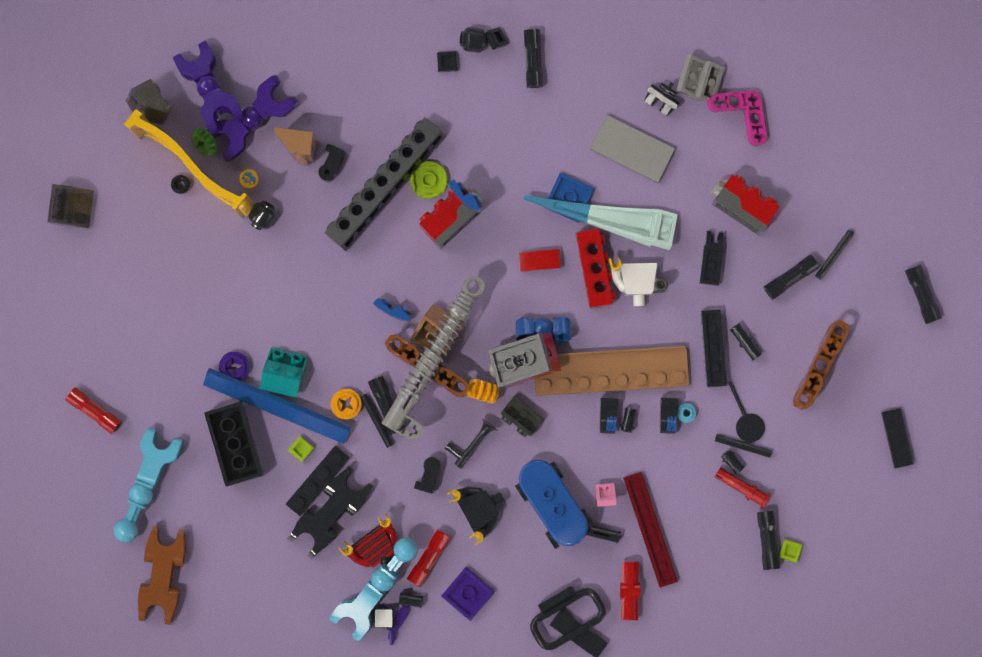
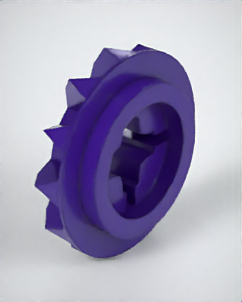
[219,352,250,381]

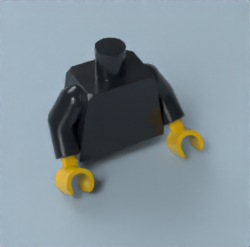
[447,486,506,545]

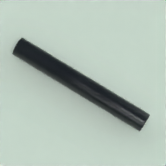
[815,230,854,280]
[360,394,394,448]
[714,434,772,458]

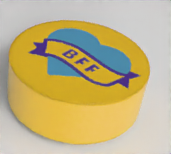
[239,169,259,189]

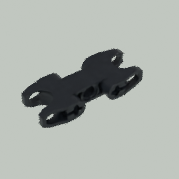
[287,466,373,559]

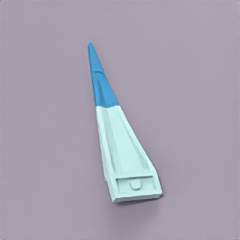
[523,195,678,250]

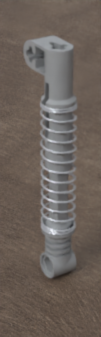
[381,277,485,440]

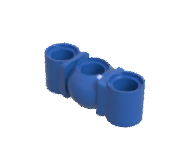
[516,317,572,342]

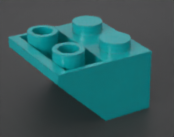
[260,347,308,398]

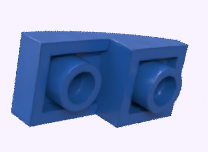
[448,179,482,213]
[373,298,412,322]

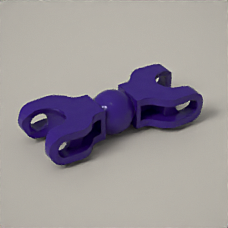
[173,41,244,134]
[207,75,299,162]

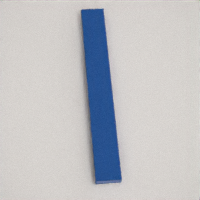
[203,368,351,444]

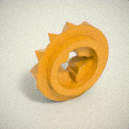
[331,389,362,420]

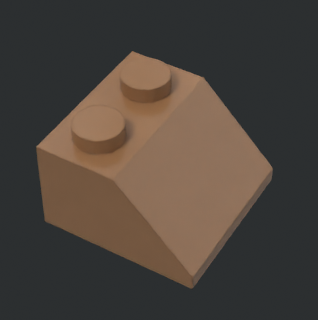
[410,304,465,360]

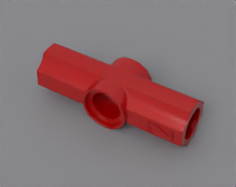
[620,562,640,620]

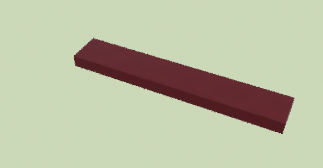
[623,472,678,588]

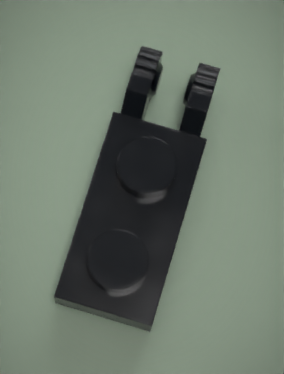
[699,231,723,286]

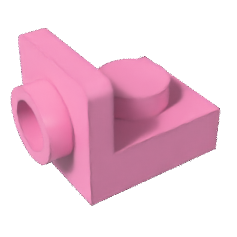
[595,483,617,507]

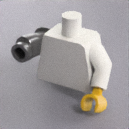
[609,257,668,307]

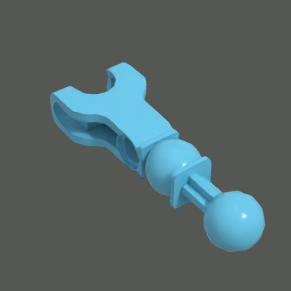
[113,427,183,543]
[329,538,418,642]

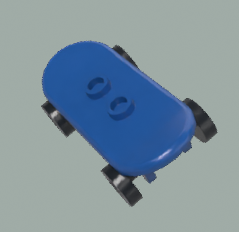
[515,460,594,549]

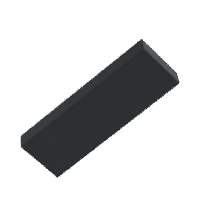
[881,408,913,469]
[550,610,608,657]

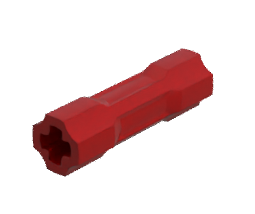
[65,387,122,434]
[407,529,451,587]

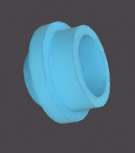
[677,404,696,423]

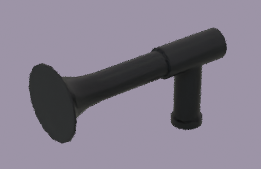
[444,418,498,469]

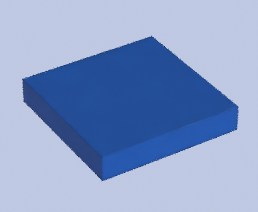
[544,173,594,223]

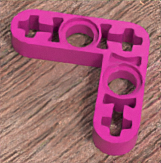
[707,91,767,147]

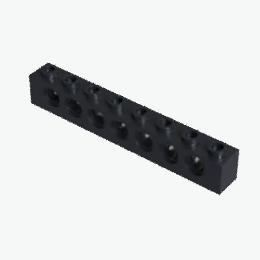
[325,117,446,251]

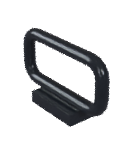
[530,586,606,650]

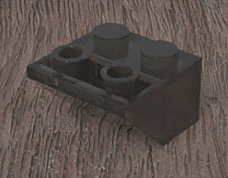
[126,79,171,125]
[47,184,94,229]

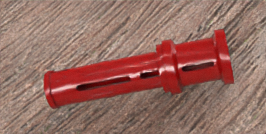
[714,467,772,509]

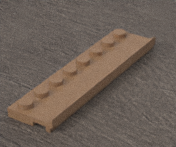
[535,346,689,396]

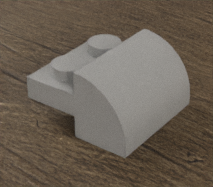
[676,55,725,104]

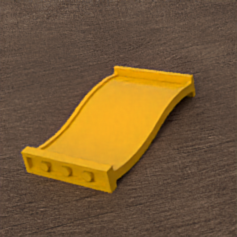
[124,109,254,218]

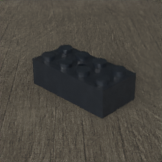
[204,401,265,487]

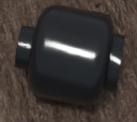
[459,27,488,53]
[248,201,277,230]

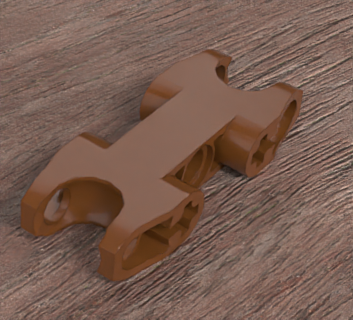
[793,320,849,410]
[385,335,469,397]
[138,526,186,625]

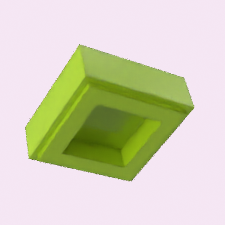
[288,436,315,462]
[779,539,803,563]

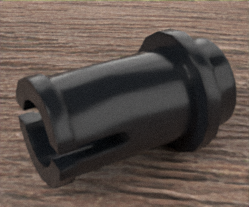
[620,408,637,433]
[721,449,745,475]
[398,591,423,608]

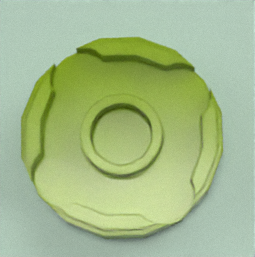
[410,161,448,199]

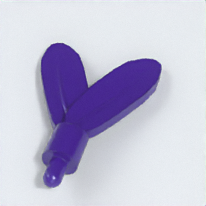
[380,604,409,645]

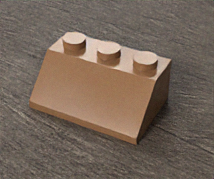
[274,127,317,165]

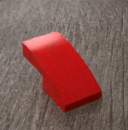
[519,249,562,272]

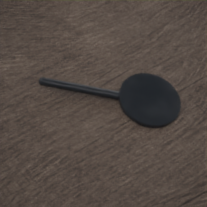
[728,381,765,442]

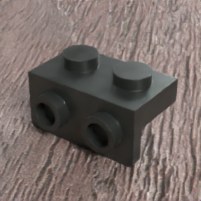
[500,395,544,437]

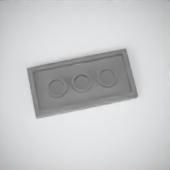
[590,115,675,183]

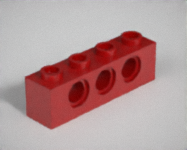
[575,228,616,309]

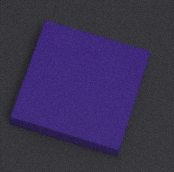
[441,567,495,621]

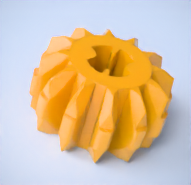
[466,379,500,404]

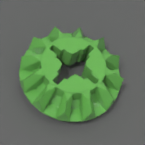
[191,128,217,157]

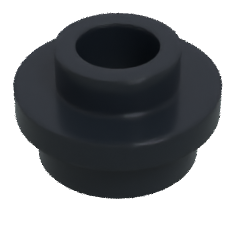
[171,175,190,194]

